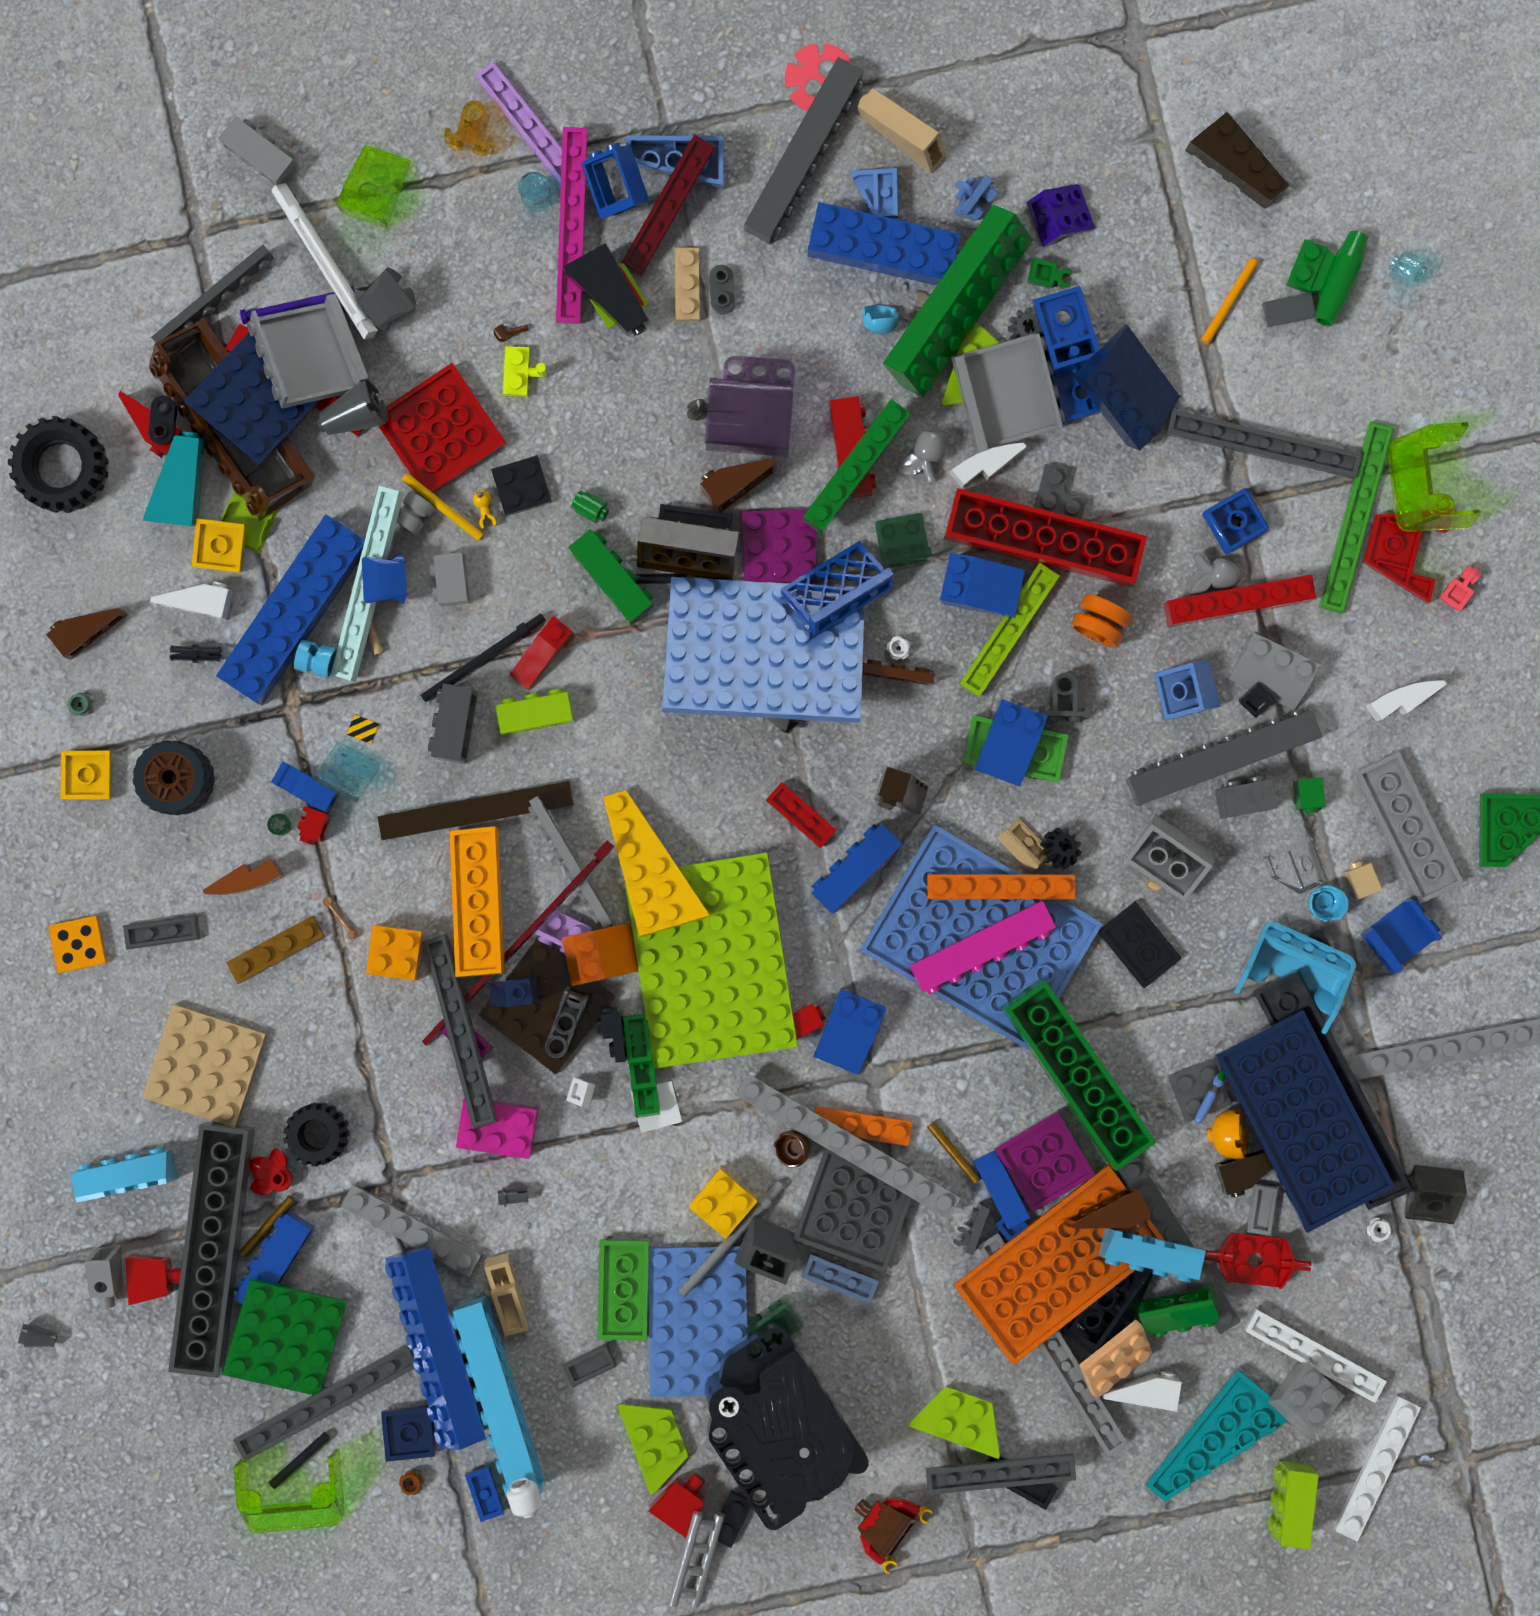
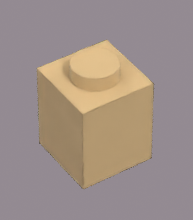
[1343,860,1382,899]

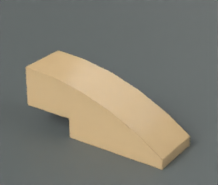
[484,1253,529,1336]

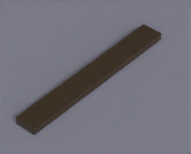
[377,781,574,841]

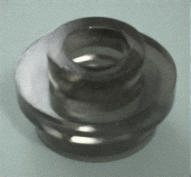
[687,399,711,421]

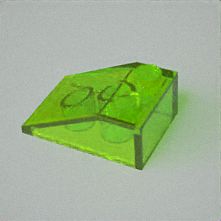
[336,145,411,229]

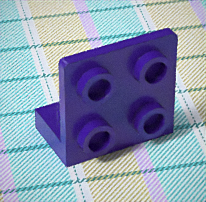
[1027,184,1095,247]

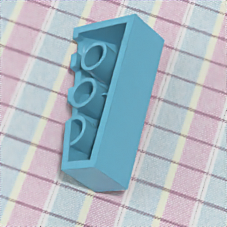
[70,1147,178,1203]
[1099,1228,1206,1283]

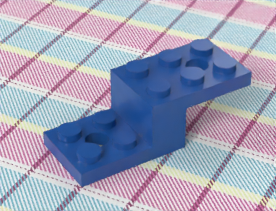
[1032,286,1101,424]

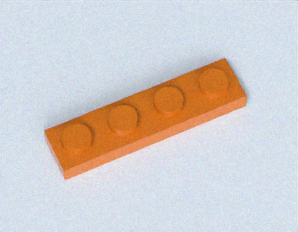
[815,1106,912,1146]

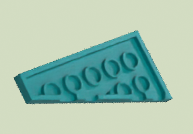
[1145,1369,1289,1502]

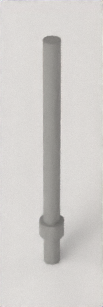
[678,1181,785,1297]

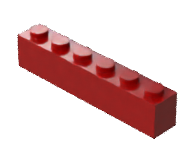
[1163,574,1317,628]

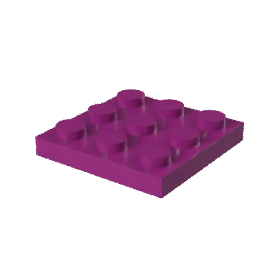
[742,509,817,583]
[994,1111,1095,1213]

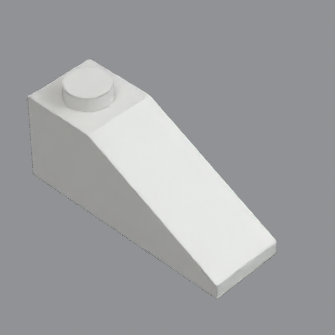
[150,582,233,620]
[1101,1371,1182,1412]

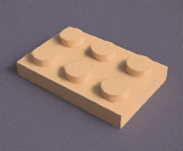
[1079,1320,1153,1399]

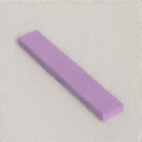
[475,61,562,186]

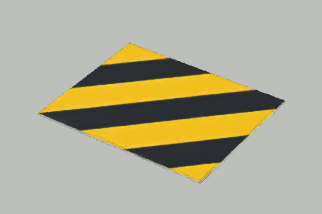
[346,714,379,744]

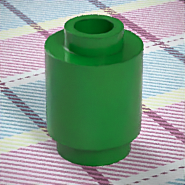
[571,490,609,524]

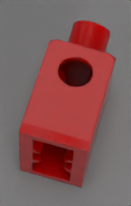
[125,1254,181,1305]
[648,1473,705,1538]

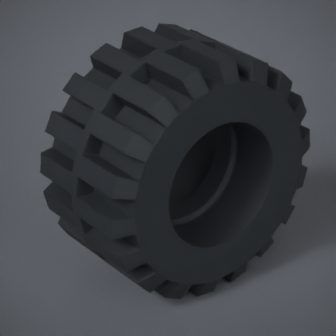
[283,1102,350,1167]

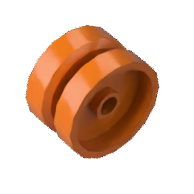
[1070,594,1133,649]

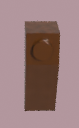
[46,608,128,660]

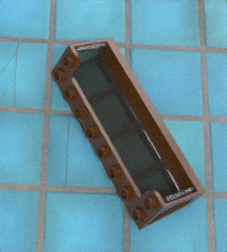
[149,319,315,521]

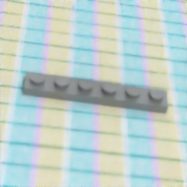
[528,796,613,928]
[340,1184,482,1277]

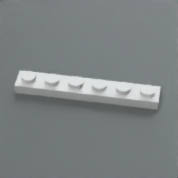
[1243,1308,1387,1403]
[1333,1395,1421,1542]

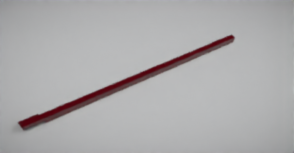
[422,840,614,1046]

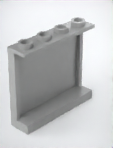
[247,294,369,408]
[951,333,1065,453]

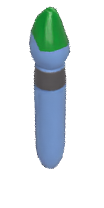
[1195,1071,1225,1125]

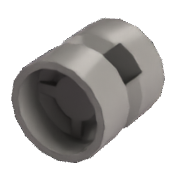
[397,490,436,536]

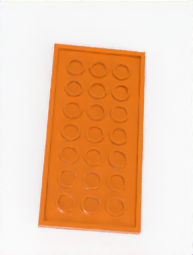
[952,1165,1164,1366]

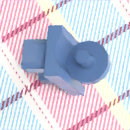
[954,175,998,221]

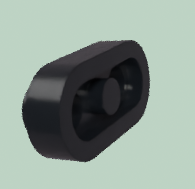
[148,395,177,446]

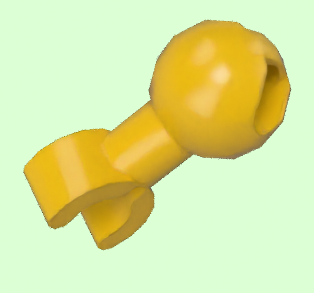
[473,490,497,529]

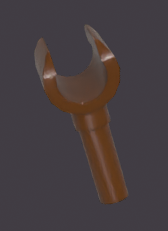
[493,324,529,342]

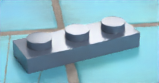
[801,1253,879,1304]

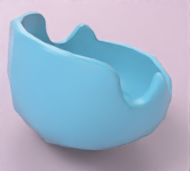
[862,305,899,335]
[1308,885,1349,922]

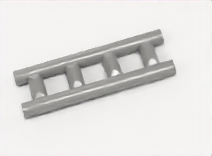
[668,1511,725,1608]

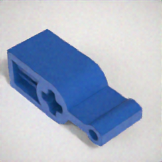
[271,761,340,813]

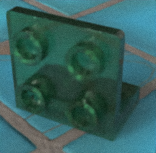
[875,513,932,569]

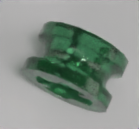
[267,813,291,836]

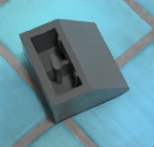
[734,1216,797,1285]

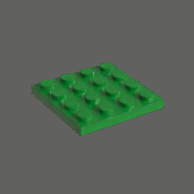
[222,1278,347,1395]

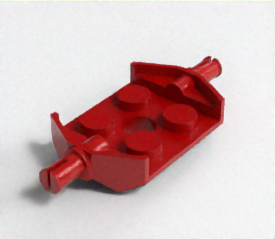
[1203,1232,1311,1289]

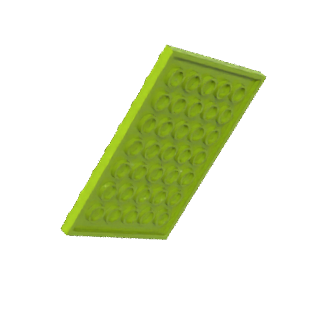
[625,852,799,1069]

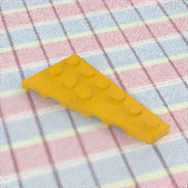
[603,790,711,937]

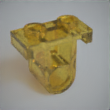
[443,100,495,156]

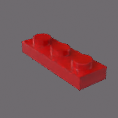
[766,782,836,849]

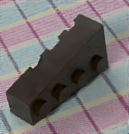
[1185,112,1289,209]
[874,767,929,814]

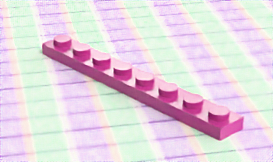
[556,127,587,324]

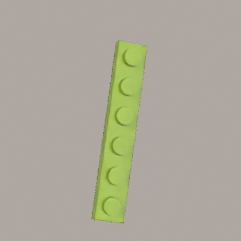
[959,563,1060,698]

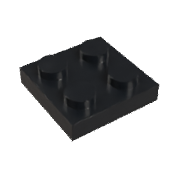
[491,455,552,517]

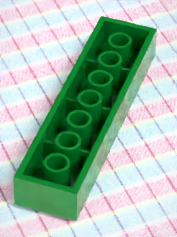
[882,204,1033,397]
[1000,979,1157,1171]

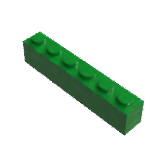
[803,399,911,535]

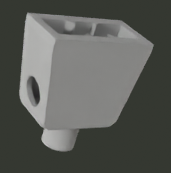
[85,1246,123,1309]

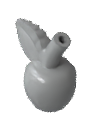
[896,430,945,484]
[1188,551,1241,594]

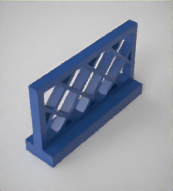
[781,541,894,637]

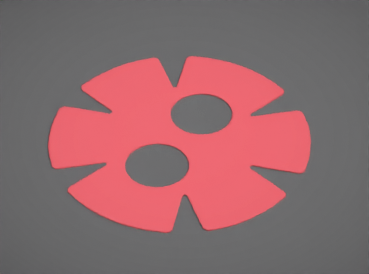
[785,43,851,111]

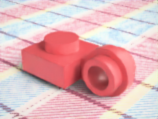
[1439,565,1481,612]

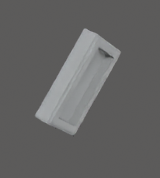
[1246,1183,1279,1236]

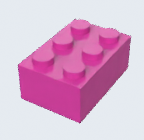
[456,1098,539,1159]

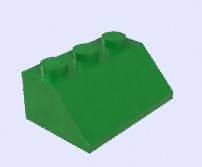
[1139,1286,1220,1337]

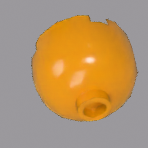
[1207,1109,1247,1159]

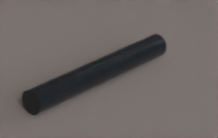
[634,574,687,584]
[269,1432,331,1489]

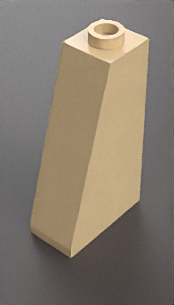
[857,88,946,173]

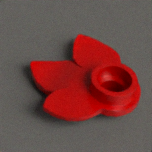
[250,1148,293,1195]

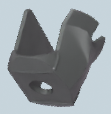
[355,267,417,331]

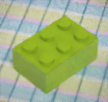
[1268,1460,1319,1550]

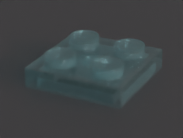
[313,741,381,803]

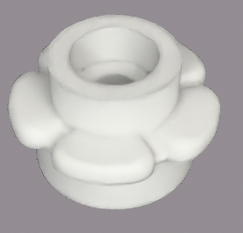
[886,636,910,660]
[1367,1218,1391,1242]

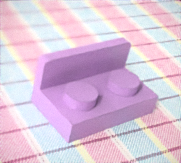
[535,910,593,953]

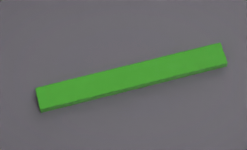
[1319,421,1394,614]

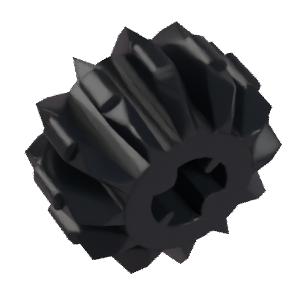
[1040,828,1082,870]

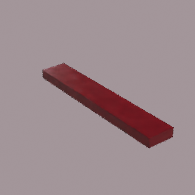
[621,134,716,275]

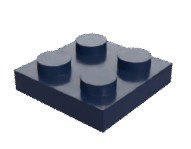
[381,1406,436,1462]

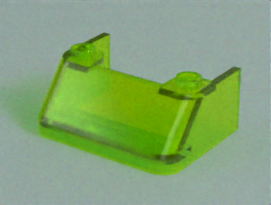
[1387,422,1481,532]
[233,1449,345,1533]

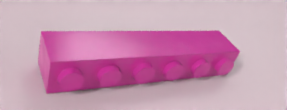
[909,901,1056,994]

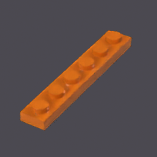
[927,874,1075,899]

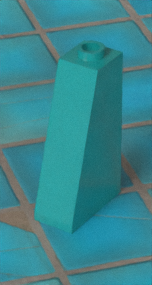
[143,431,205,526]

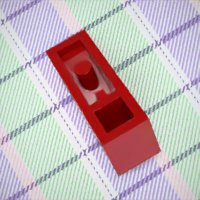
[118,391,183,458]
[509,616,575,690]

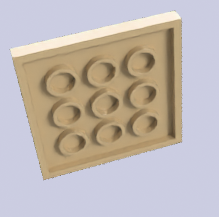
[142,1004,267,1126]

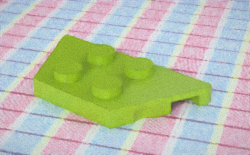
[941,321,999,407]
[909,1386,1000,1459]
[617,1403,689,1496]

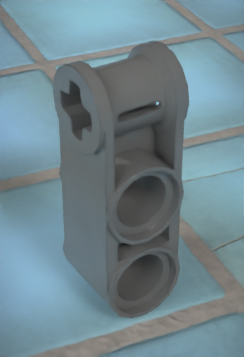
[545,986,590,1058]

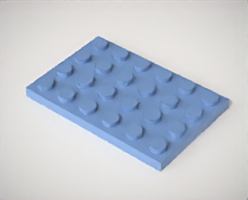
[648,1245,748,1397]

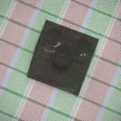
[1405,1165,1467,1224]

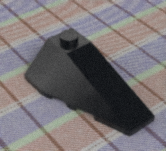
[1060,1267,1154,1354]

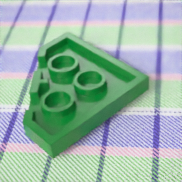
[1479,793,1540,867]

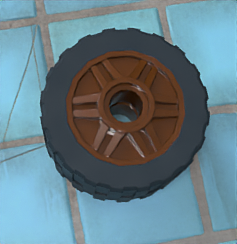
[132,740,215,815]

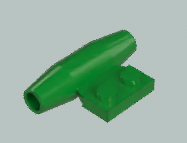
[1286,231,1368,327]

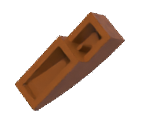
[203,859,285,895]

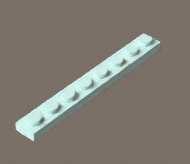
[331,486,404,681]

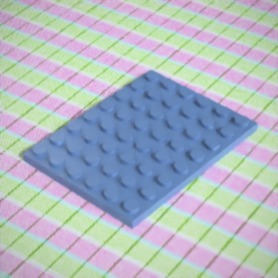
[662,577,865,723]
[860,824,1102,1050]

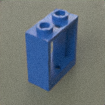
[581,143,650,219]

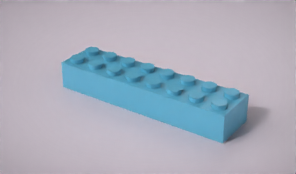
[451,1295,545,1495]

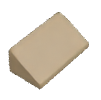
[998,818,1047,873]

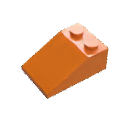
[562,923,638,986]

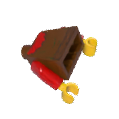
[854,1497,933,1574]

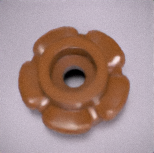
[399,1470,424,1495]

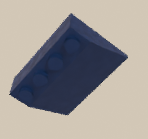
[1073,325,1180,451]

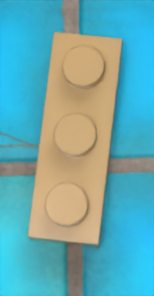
[675,248,700,322]

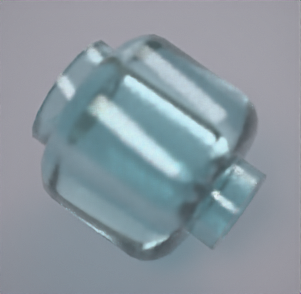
[1389,251,1428,288]

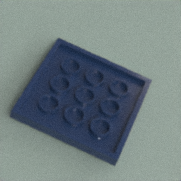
[184,332,323,467]

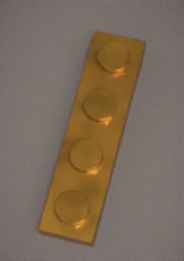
[226,916,325,984]

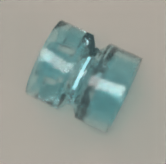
[518,172,553,212]

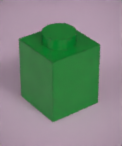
[1293,777,1326,814]

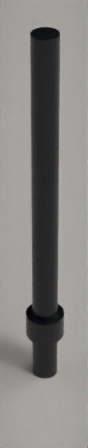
[421,613,546,702]

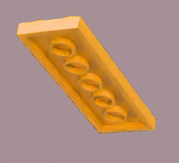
[449,826,505,977]

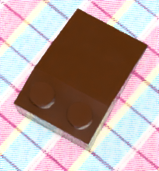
[700,458,777,513]
[1063,1187,1152,1229]

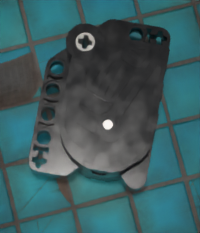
[705,1322,869,1530]

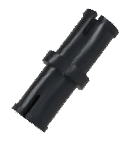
[170,644,222,663]

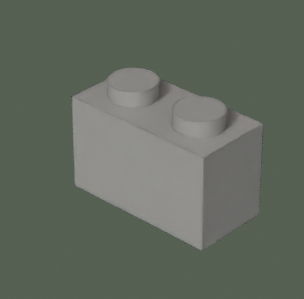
[430,552,470,607]

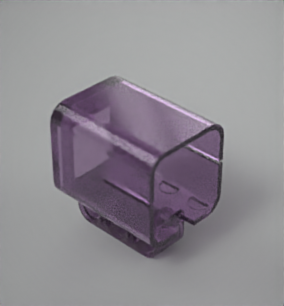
[705,356,795,457]

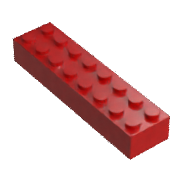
[943,488,1147,587]

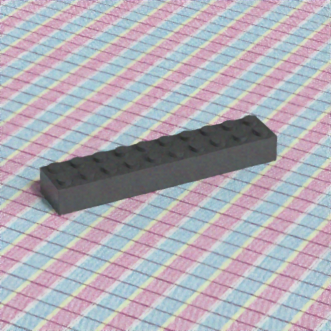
[168,1122,255,1378]

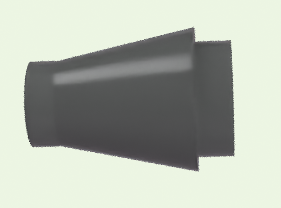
[18,1323,58,1347]

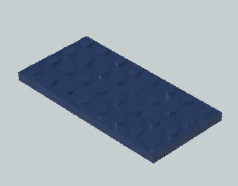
[1215,1010,1395,1233]

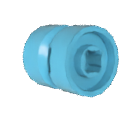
[294,639,337,679]

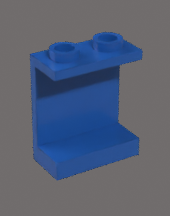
[1360,899,1442,974]

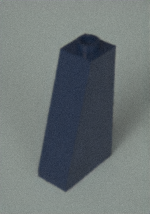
[489,976,541,1007]

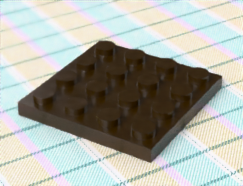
[478,937,616,1075]

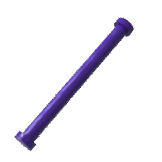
[240,285,355,324]

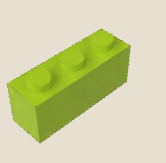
[495,689,575,736]

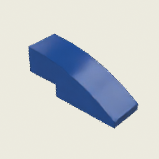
[973,1150,1030,1229]

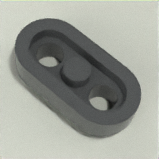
[709,265,735,315]

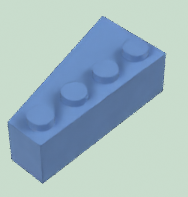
[626,135,724,190]

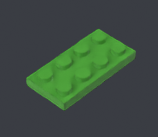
[963,715,1068,783]
[598,1239,649,1341]

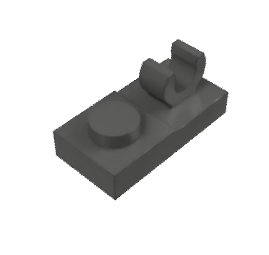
[953,1203,990,1255]

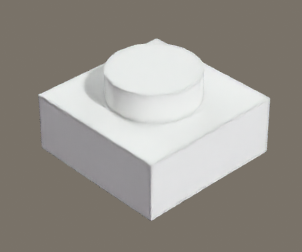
[566,1077,596,1108]

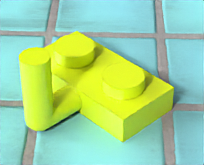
[503,346,548,397]

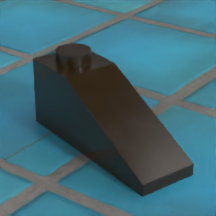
[1214,1149,1272,1197]

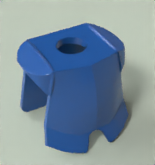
[362,553,408,604]

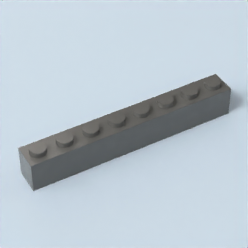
[744,57,865,244]
[1126,708,1323,806]

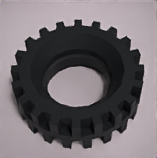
[8,416,109,513]

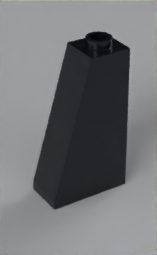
[563,243,649,336]

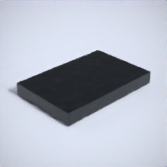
[1098,901,1181,989]

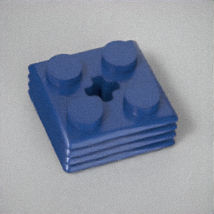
[1202,488,1270,554]

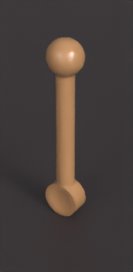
[322,897,358,939]

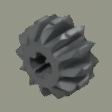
[1007,308,1043,340]

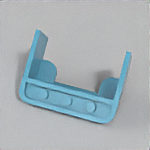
[1234,922,1356,1034]

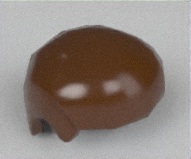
[774,1130,810,1167]

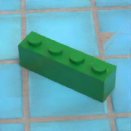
[568,529,654,625]

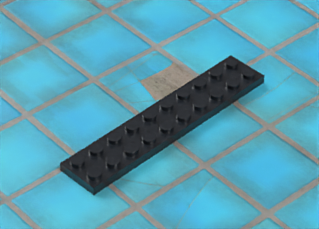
[1253,970,1414,1210]

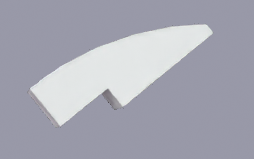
[950,443,1027,489]
[1365,680,1447,722]

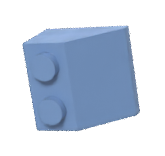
[1154,660,1221,720]

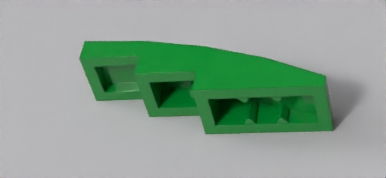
[623,1013,661,1118]

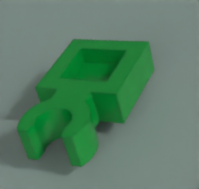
[1027,258,1072,289]

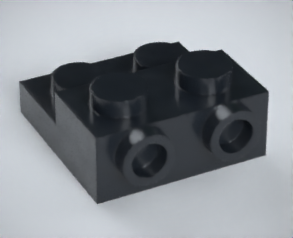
[597,1006,628,1063]

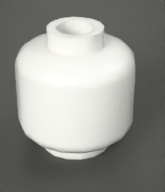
[506,1478,543,1518]

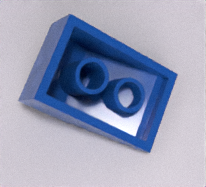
[940,553,1026,618]
[974,699,1048,787]
[813,989,886,1075]

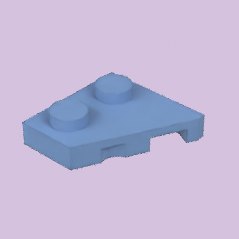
[851,168,899,219]

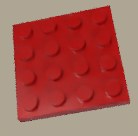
[378,363,507,493]

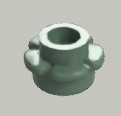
[68,693,92,717]

